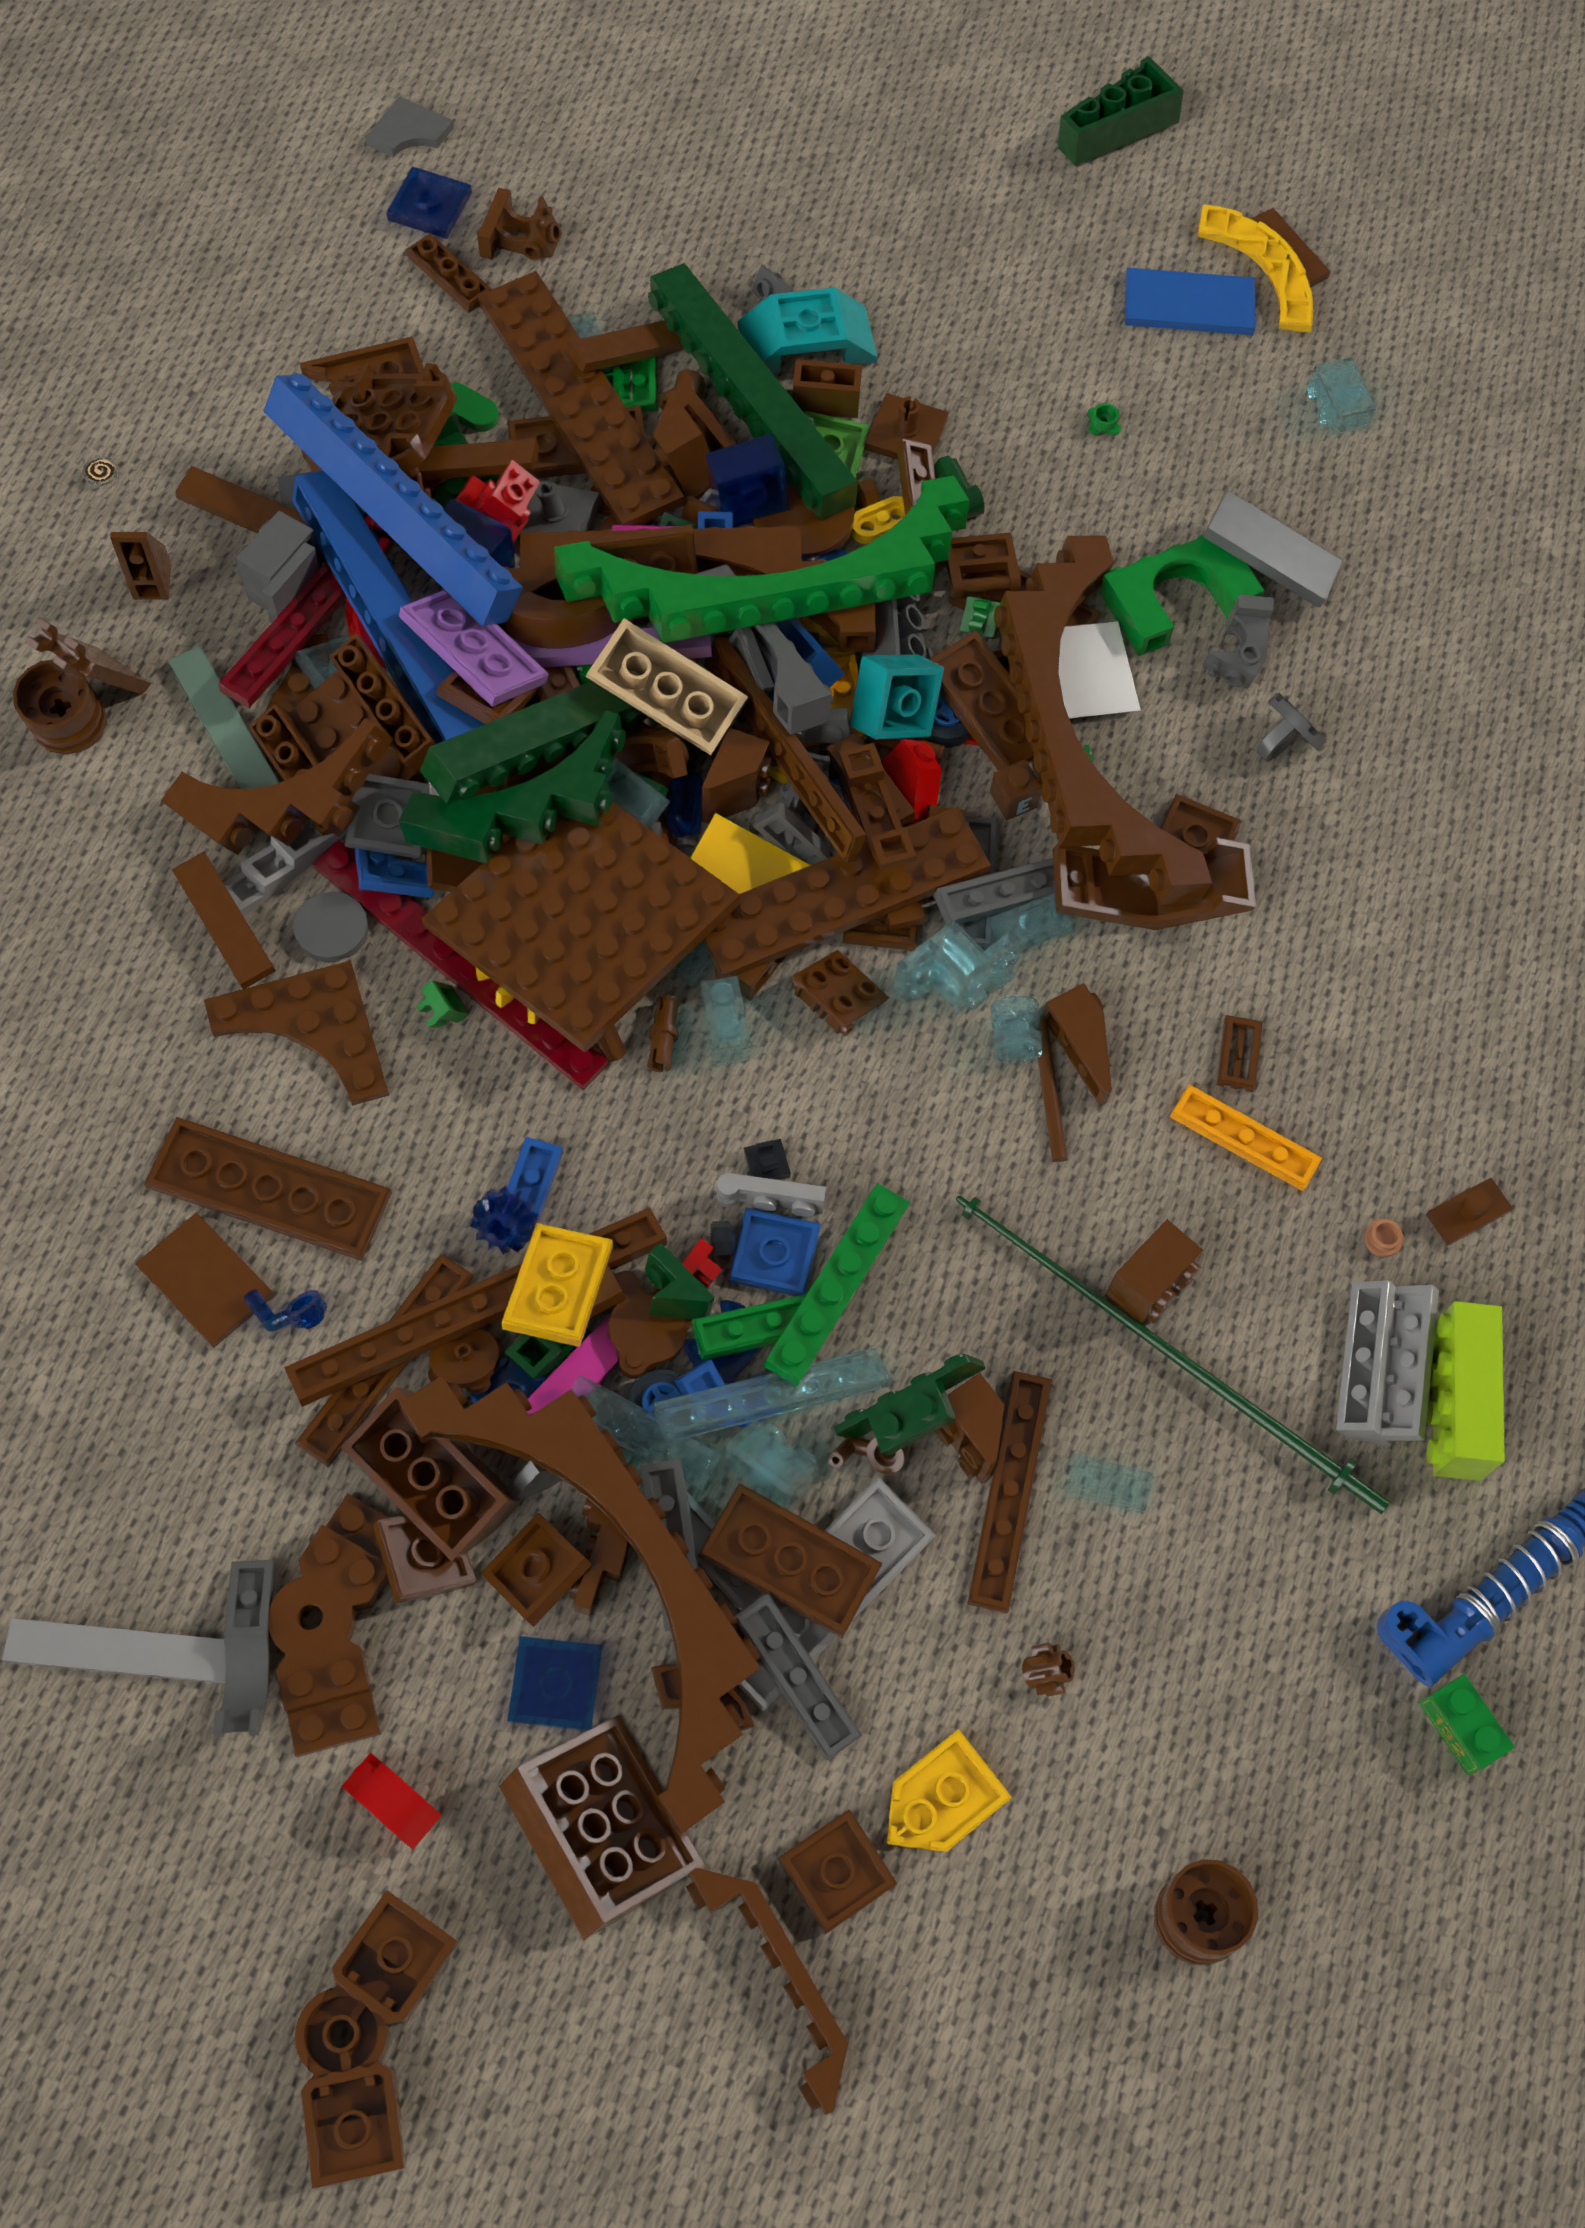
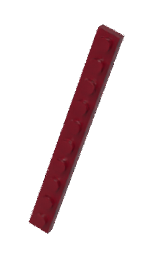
[218,479,448,709]
[312,839,609,1090]

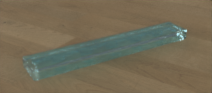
[653,1348,891,1443]

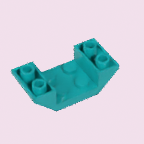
[737,287,878,375]

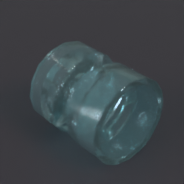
[990,996,1043,1062]

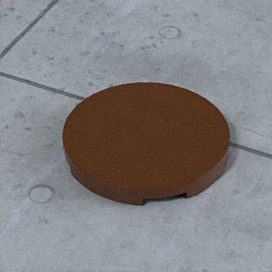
[752,474,854,561]

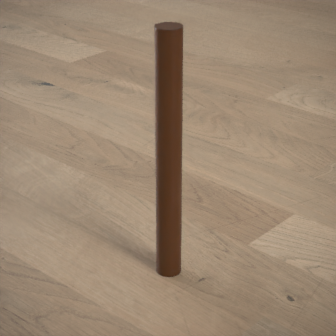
[1033,1020,1068,1162]

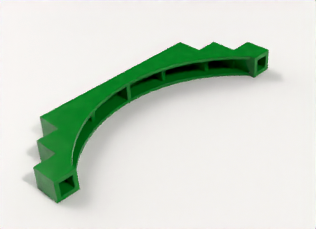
[554,476,969,643]

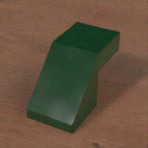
[505,1327,592,1380]

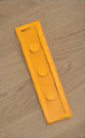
[1170,1084,1322,1192]

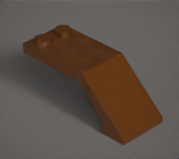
[1052,838,1256,930]

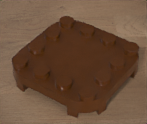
[301,363,458,479]

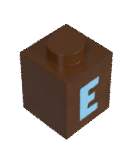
[990,759,1042,821]

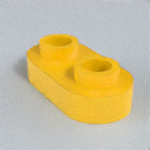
[851,496,905,545]

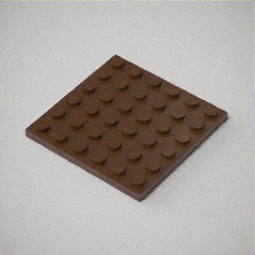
[422,802,741,1052]

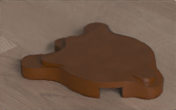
[607,1270,692,1379]

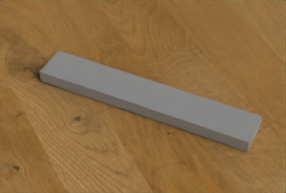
[2,1618,226,1684]

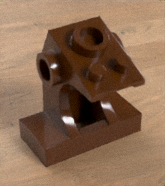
[477,188,562,260]

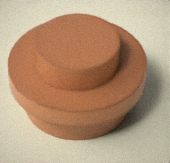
[1364,1219,1404,1257]

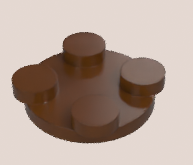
[428,1328,504,1394]

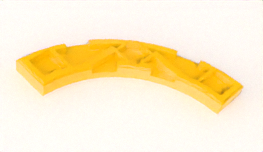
[1198,204,1313,333]

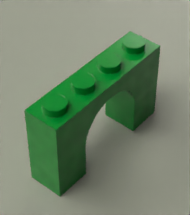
[1099,533,1264,656]

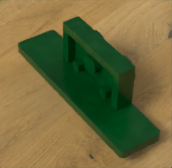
[834,1354,985,1455]

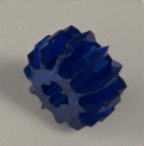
[470,1186,539,1255]

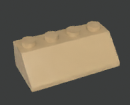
[586,618,748,755]

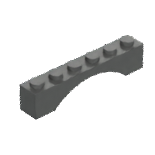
[695,564,833,735]

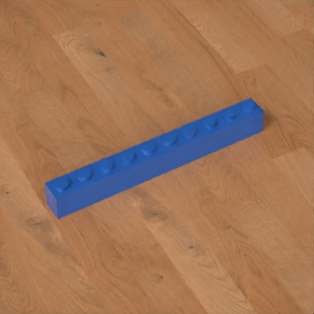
[263,373,523,626]
[292,470,485,745]

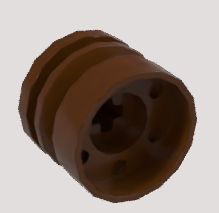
[13,659,107,755]
[1154,1859,1258,1966]

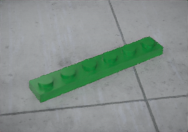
[763,1183,910,1387]

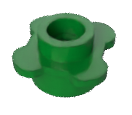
[1087,403,1121,436]

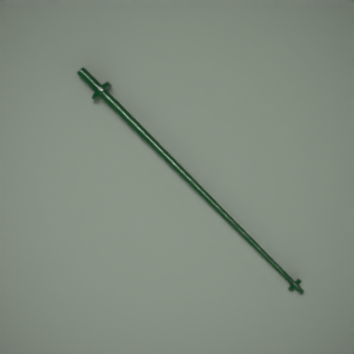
[956,1196,1391,1514]

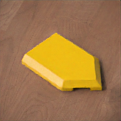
[886,1729,1012,1852]

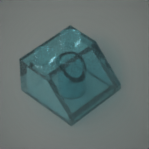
[725,1419,820,1511]

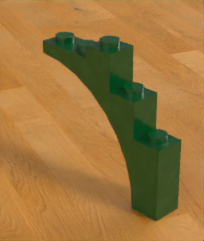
[399,711,626,864]

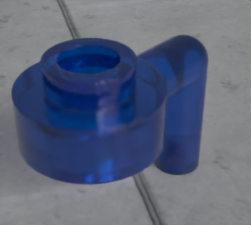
[244,1289,327,1332]

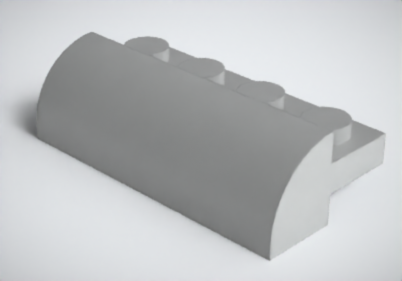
[1336,1280,1439,1446]

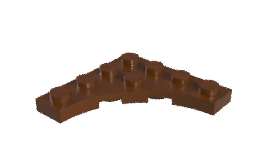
[204,960,389,1106]

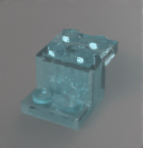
[892,920,1022,1014]

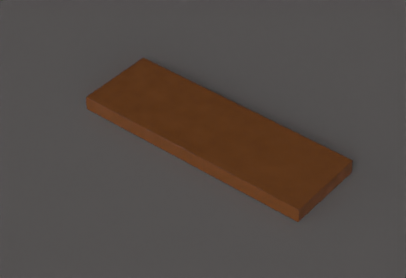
[144,1117,392,1261]

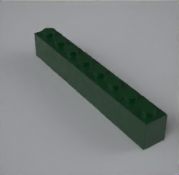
[420,681,649,804]

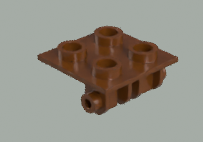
[791,950,890,1036]

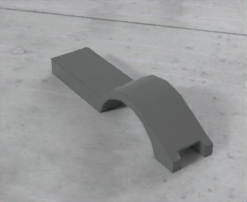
[213,1560,275,1737]

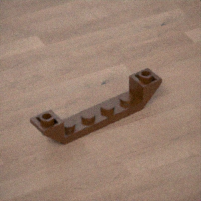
[686,1868,848,2115]

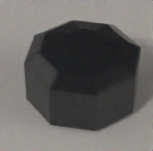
[710,1221,735,1260]

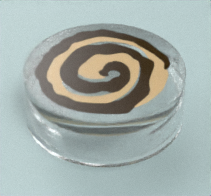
[83,456,120,490]

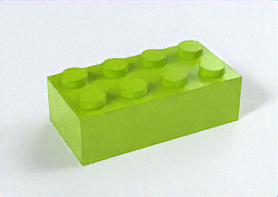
[1426,1301,1505,1481]

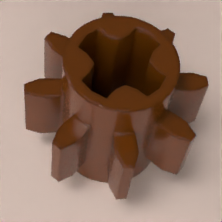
[1022,1643,1074,1697]

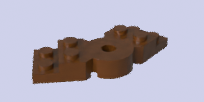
[268,1493,389,1757]
[295,1890,459,2189]

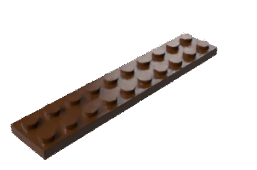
[477,271,685,525]

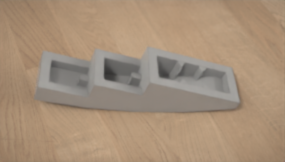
[223,818,347,916]

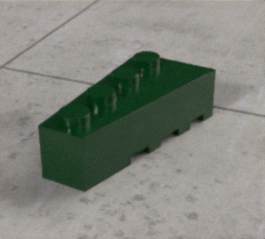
[1058,56,1184,166]

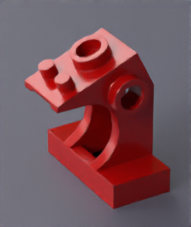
[452,460,540,548]

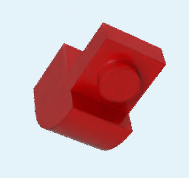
[341,1752,442,1850]

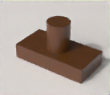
[1426,1177,1513,1246]

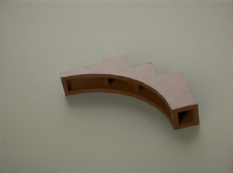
[161,719,393,855]

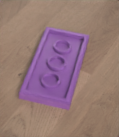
[399,590,549,707]

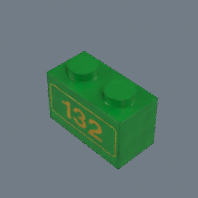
[1418,1673,1515,1775]

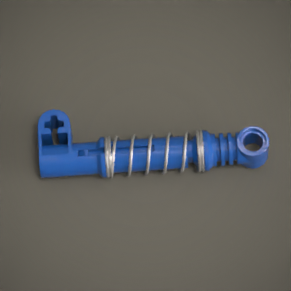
[1377,1488,1585,1687]

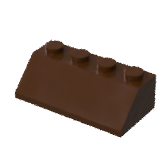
[340,1387,522,1562]

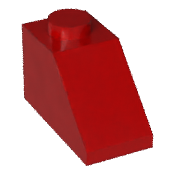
[881,739,942,824]

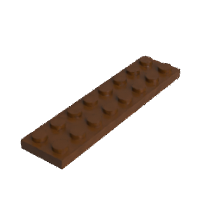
[703,806,991,981]

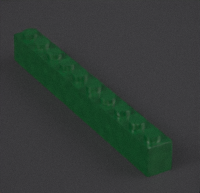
[648,263,858,520]

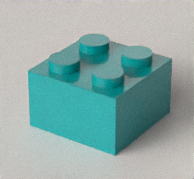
[850,654,944,739]

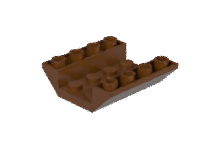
[248,633,435,836]

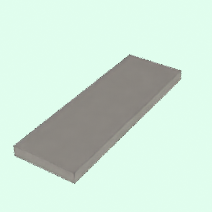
[732,1477,936,1712]

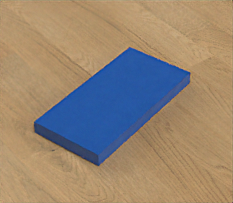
[1125,268,1255,335]

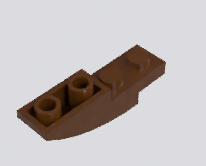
[569,1445,630,1617]

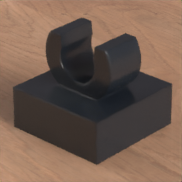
[744,1139,791,1180]

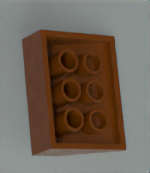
[499,1715,705,1940]

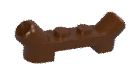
[659,369,772,495]

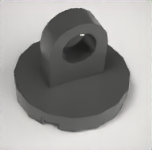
[1257,693,1327,762]

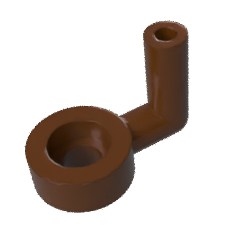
[828,1437,910,1474]

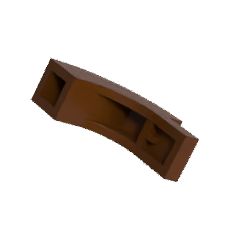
[506,591,618,649]
[612,727,689,779]

